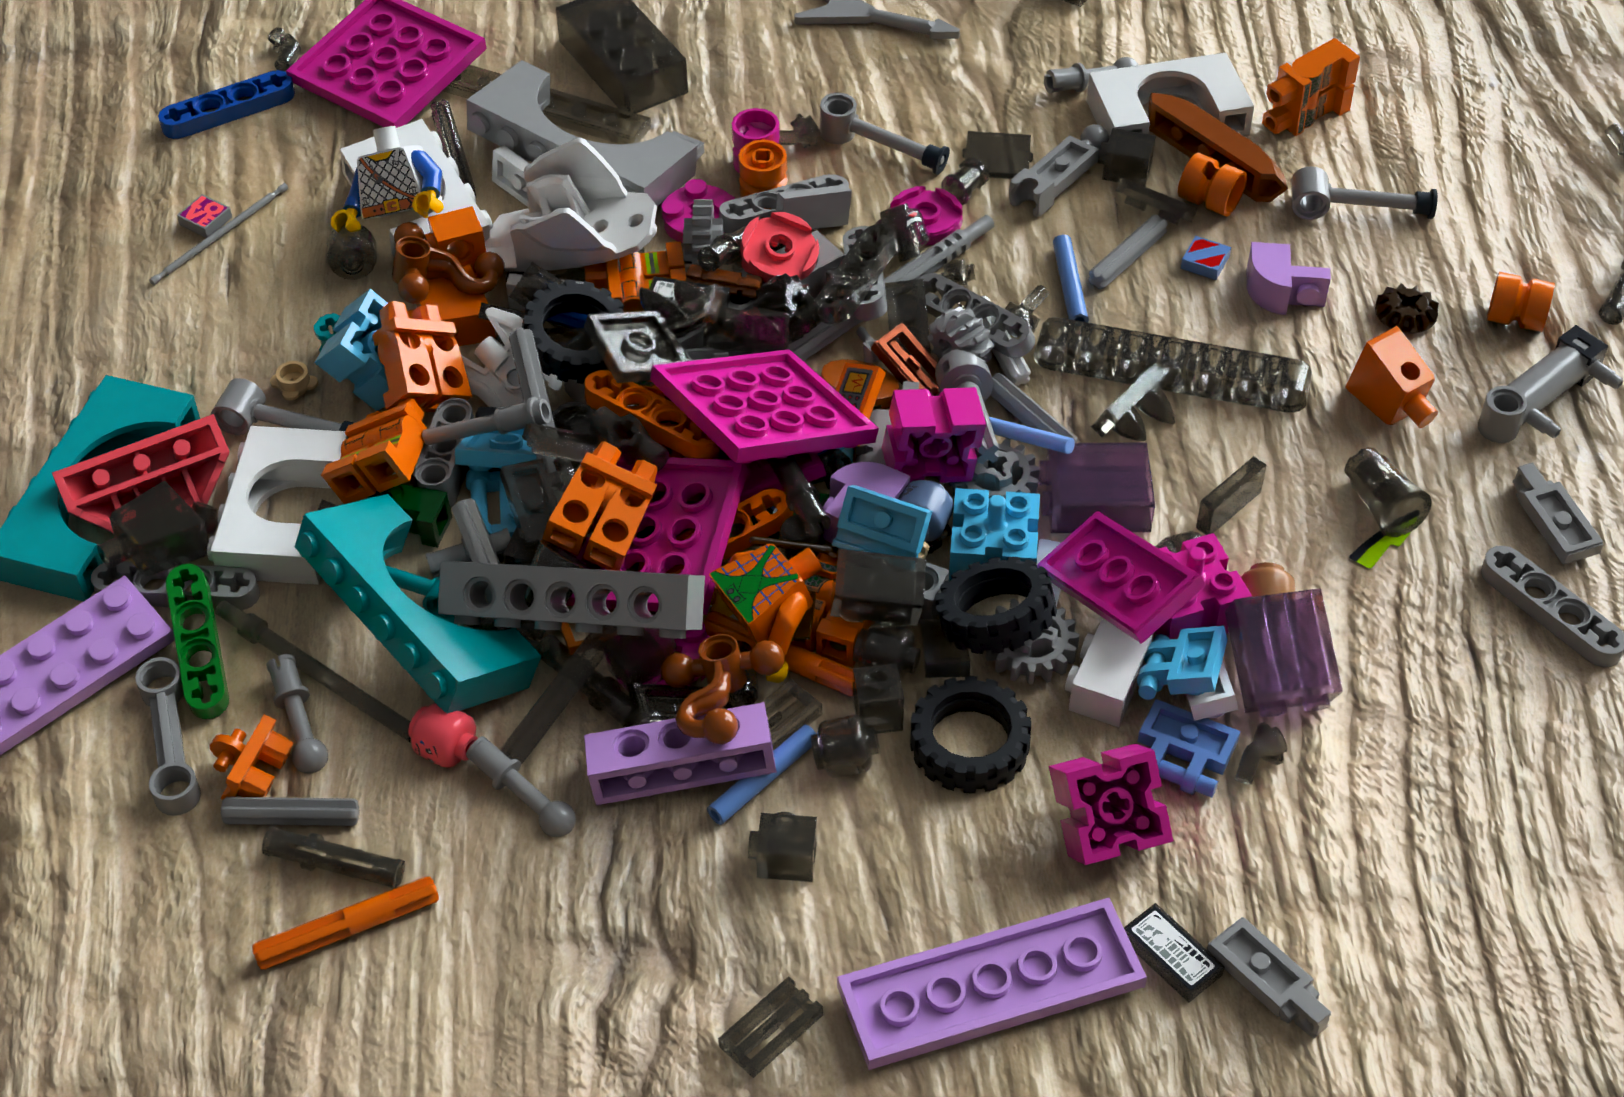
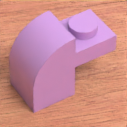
[1246,242,1331,315]
[821,462,910,543]

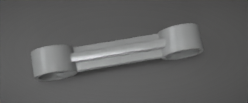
[135,657,201,815]

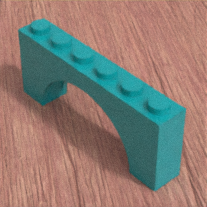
[0,375,200,602]
[294,494,541,714]

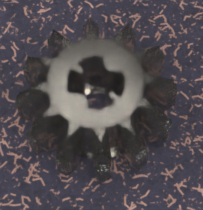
[752,273,819,343]

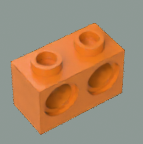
[424,206,486,279]

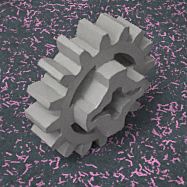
[683,199,724,271]
[949,438,1040,498]
[985,598,1079,684]

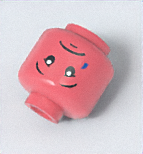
[408,703,478,768]

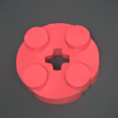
[740,212,819,289]

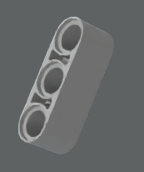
[414,398,474,508]

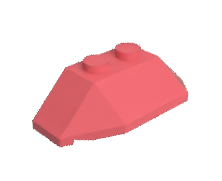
[52,414,230,539]

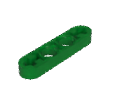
[166,564,229,719]

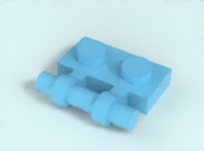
[1137,626,1228,700]

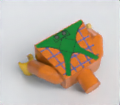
[709,544,823,683]

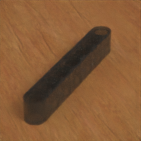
[1034,317,1312,413]

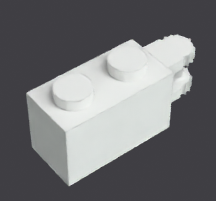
[1065,619,1152,727]

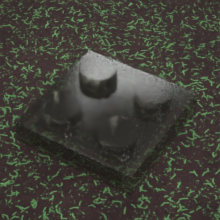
[583,310,690,383]

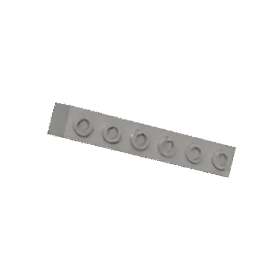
[438,561,705,639]

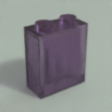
[1038,442,1155,533]
[1225,588,1343,717]

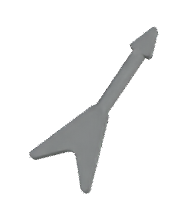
[794,0,960,39]

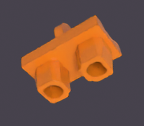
[210,714,294,800]

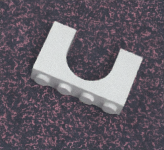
[1086,52,1254,156]
[340,119,493,256]
[207,426,348,585]

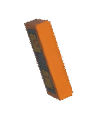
[836,362,886,447]

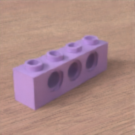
[584,702,777,805]

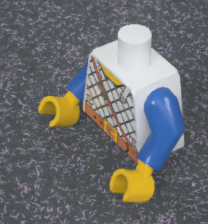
[331,126,444,235]

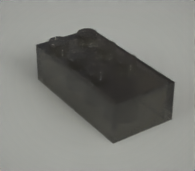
[556,0,688,117]

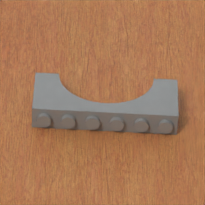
[467,60,697,206]

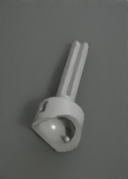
[935,349,999,464]

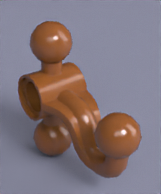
[392,222,505,304]
[661,634,785,745]

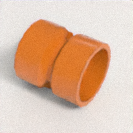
[738,140,787,209]
[1177,152,1247,217]
[1487,271,1555,332]

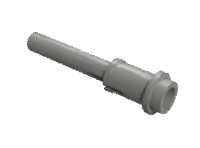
[422,396,551,446]

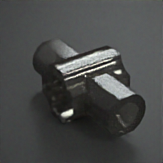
[589,406,670,472]

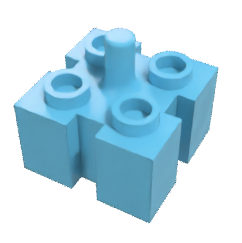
[314,289,389,411]
[949,488,1040,581]

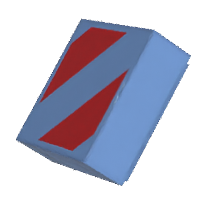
[1180,236,1231,280]

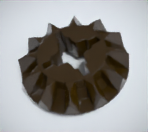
[1375,283,1439,333]

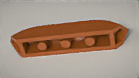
[1148,93,1288,202]

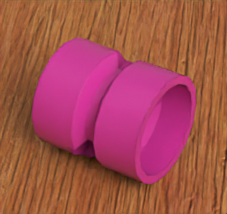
[732,108,780,174]

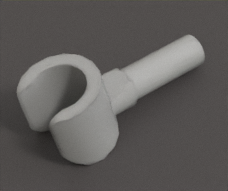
[856,327,882,364]

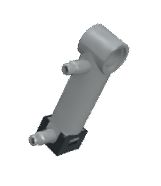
[1478,325,1623,443]

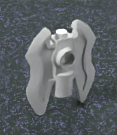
[461,307,562,408]

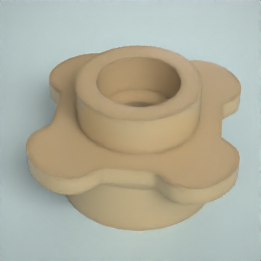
[270,361,318,401]

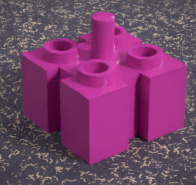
[882,387,986,483]
[1155,533,1252,640]
[1049,744,1174,865]

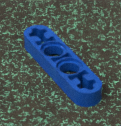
[158,70,295,139]

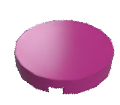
[889,186,963,246]

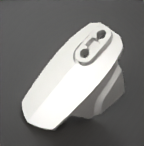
[485,138,658,272]

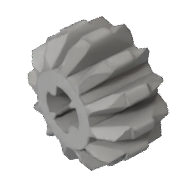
[927,306,994,370]

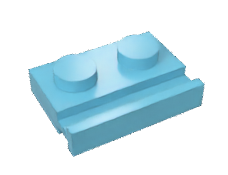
[832,485,933,572]

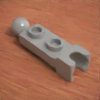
[1009,124,1109,217]

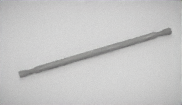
[149,183,288,285]

